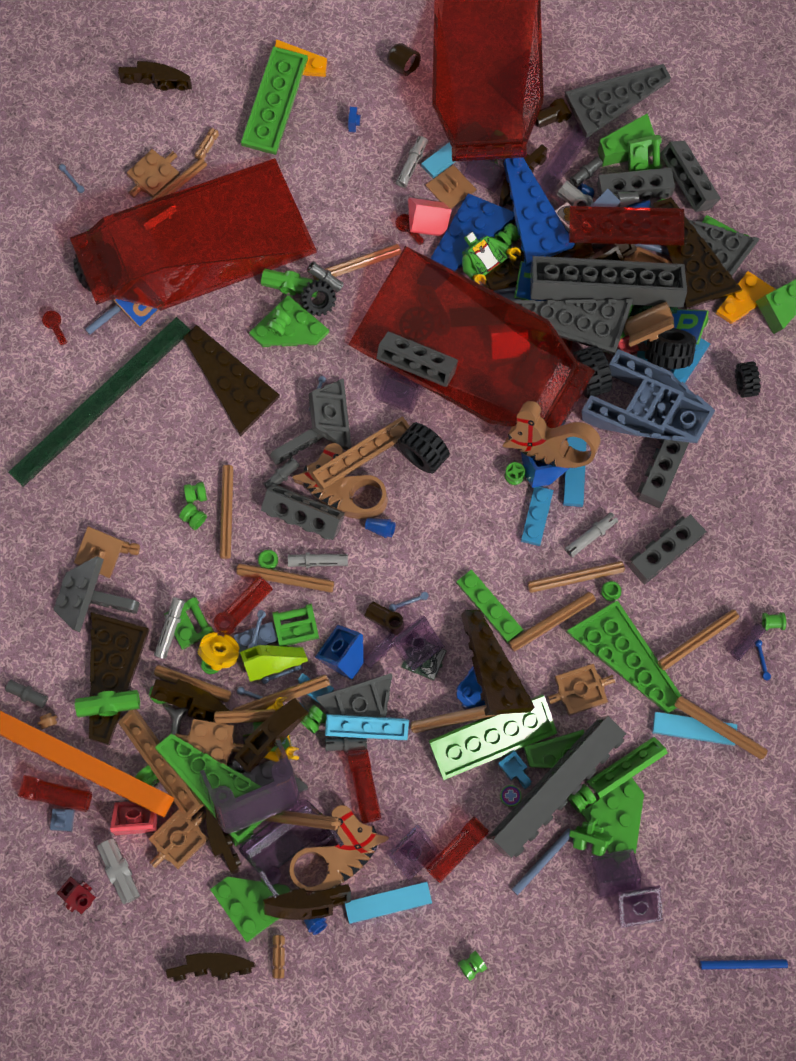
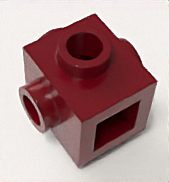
[57,876,96,914]

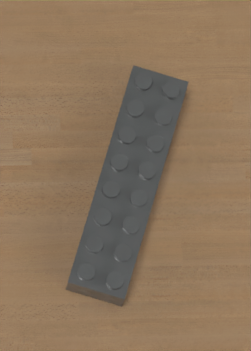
[530,256,687,308]
[486,716,626,858]

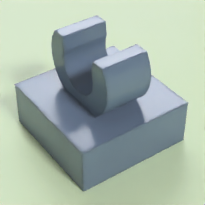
[50,809,75,832]

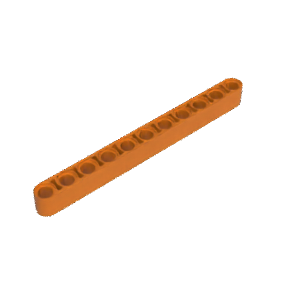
[0,711,175,818]

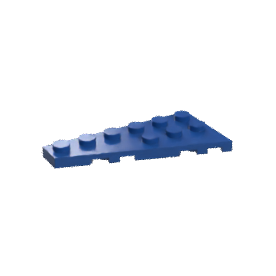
[503,153,575,267]
[417,193,515,291]

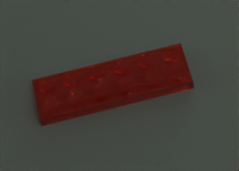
[569,206,684,245]

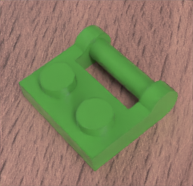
[628,135,662,172]
[164,597,214,650]
[272,604,319,646]

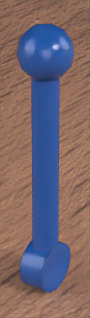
[754,639,771,681]

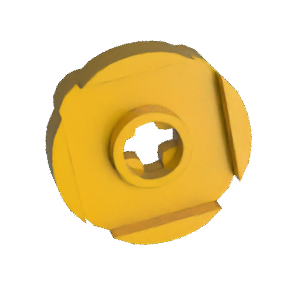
[197,632,240,671]

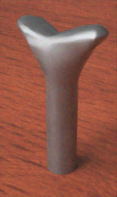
[165,707,189,735]

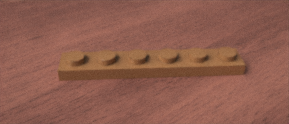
[310,416,410,491]
[118,709,204,819]

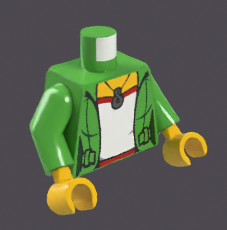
[462,231,521,288]

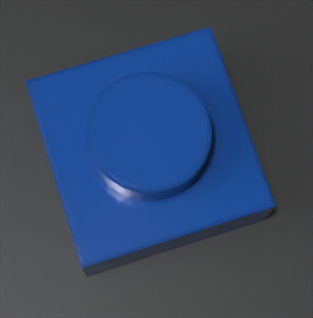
[348,107,361,132]

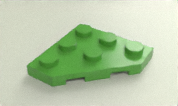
[249,295,329,347]
[581,778,644,865]
[210,877,290,943]

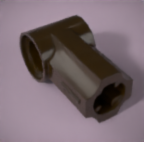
[533,98,572,128]
[364,601,404,635]

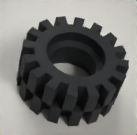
[300,279,336,316]
[735,361,761,398]

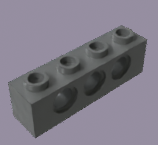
[660,141,721,212]
[597,168,675,200]
[376,331,458,387]
[637,439,689,509]
[261,484,345,540]
[629,514,707,585]

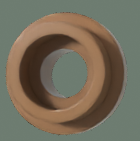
[37,713,58,729]

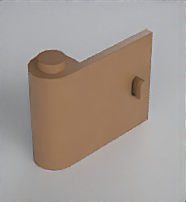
[623,301,674,347]

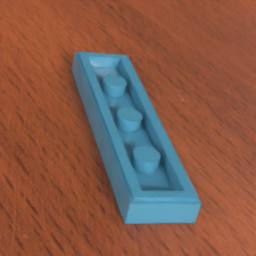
[563,437,587,507]

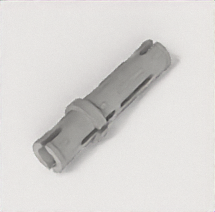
[396,136,428,188]
[565,512,618,558]
[288,552,348,568]
[154,597,185,659]

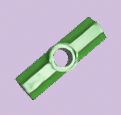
[261,269,318,298]
[75,690,140,717]

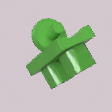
[569,818,613,856]

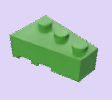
[598,113,655,167]
[756,280,796,334]

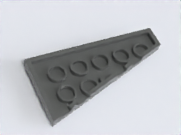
[565,64,671,138]
[650,208,760,276]
[505,299,633,354]

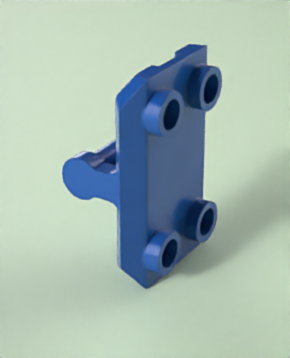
[456,666,486,710]

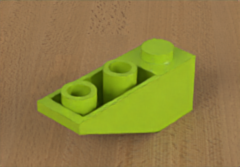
[240,645,308,682]

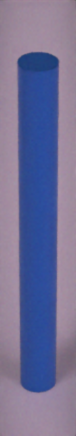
[700,959,788,970]

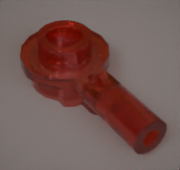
[395,214,425,245]
[42,310,67,345]

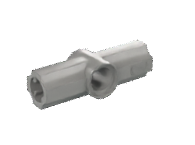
[557,181,607,229]
[97,838,140,905]

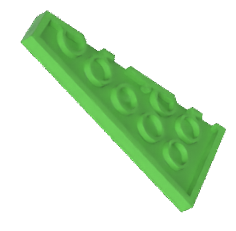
[566,600,682,714]
[155,734,286,844]

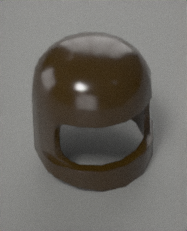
[387,43,421,76]

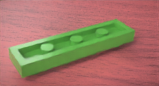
[456,570,523,643]
[587,737,668,798]

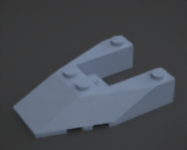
[582,349,715,443]

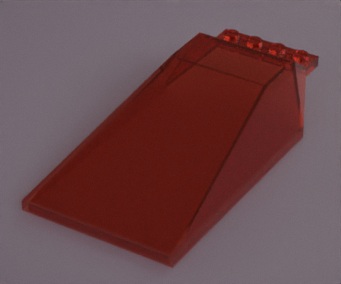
[432,0,544,162]
[70,158,317,311]
[348,246,595,428]

